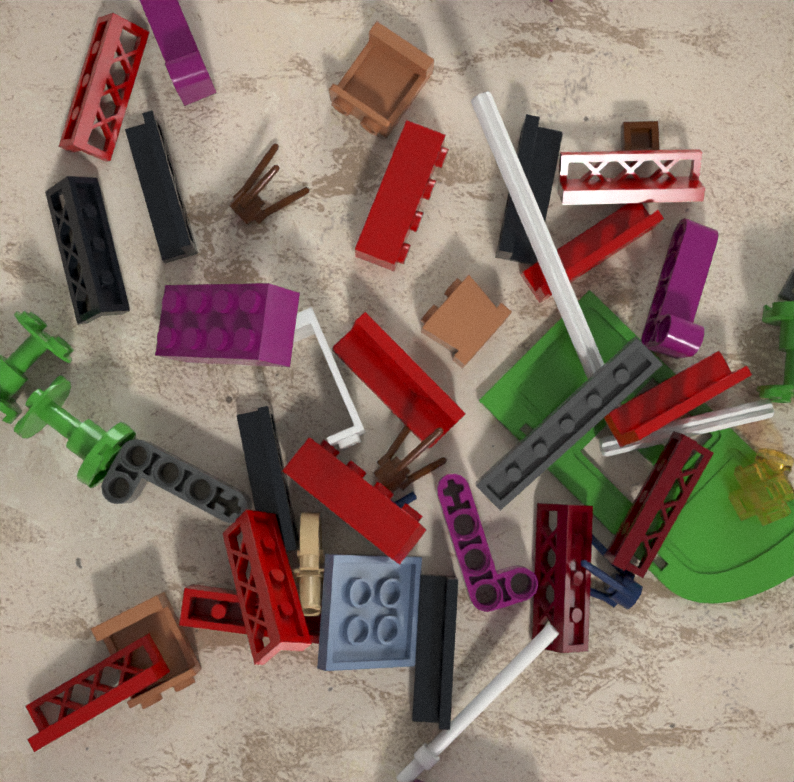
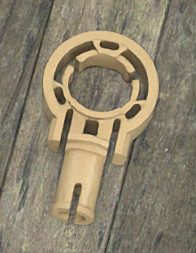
[292,512,325,616]

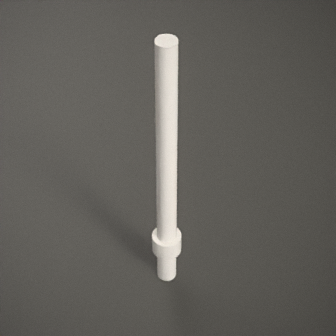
[396,624,559,782]

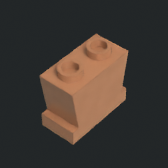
[421,275,512,369]

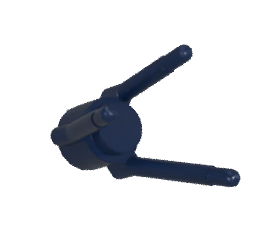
[580,534,643,610]

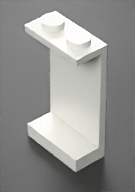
[293,307,366,450]

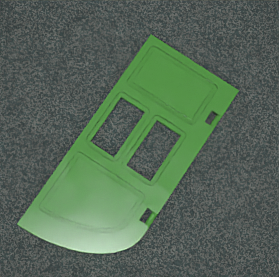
[479,290,794,604]

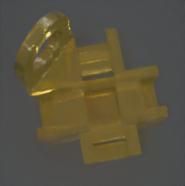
[728,448,794,526]

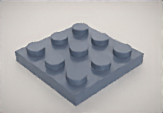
[317,554,422,671]

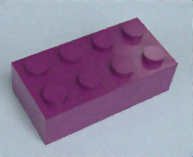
[155,283,300,367]

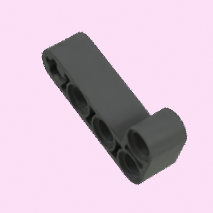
[101,439,252,523]

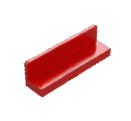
[332,312,466,448]

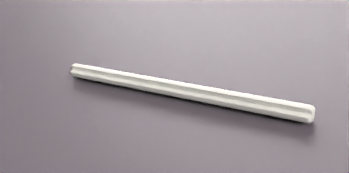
[471,91,621,429]

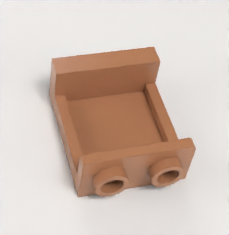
[329,21,434,138]
[91,591,202,709]

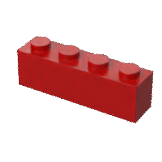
[355,120,449,271]
[282,437,426,565]
[179,584,322,644]

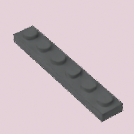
[476,336,663,511]

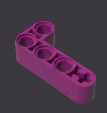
[140,0,217,106]
[641,218,719,359]
[436,474,538,612]

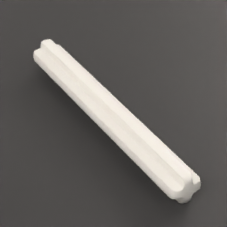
[599,399,774,457]

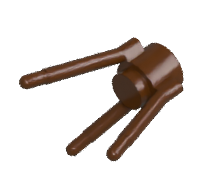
[228,143,310,225]
[373,426,447,493]

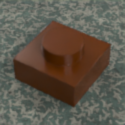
[621,121,660,151]

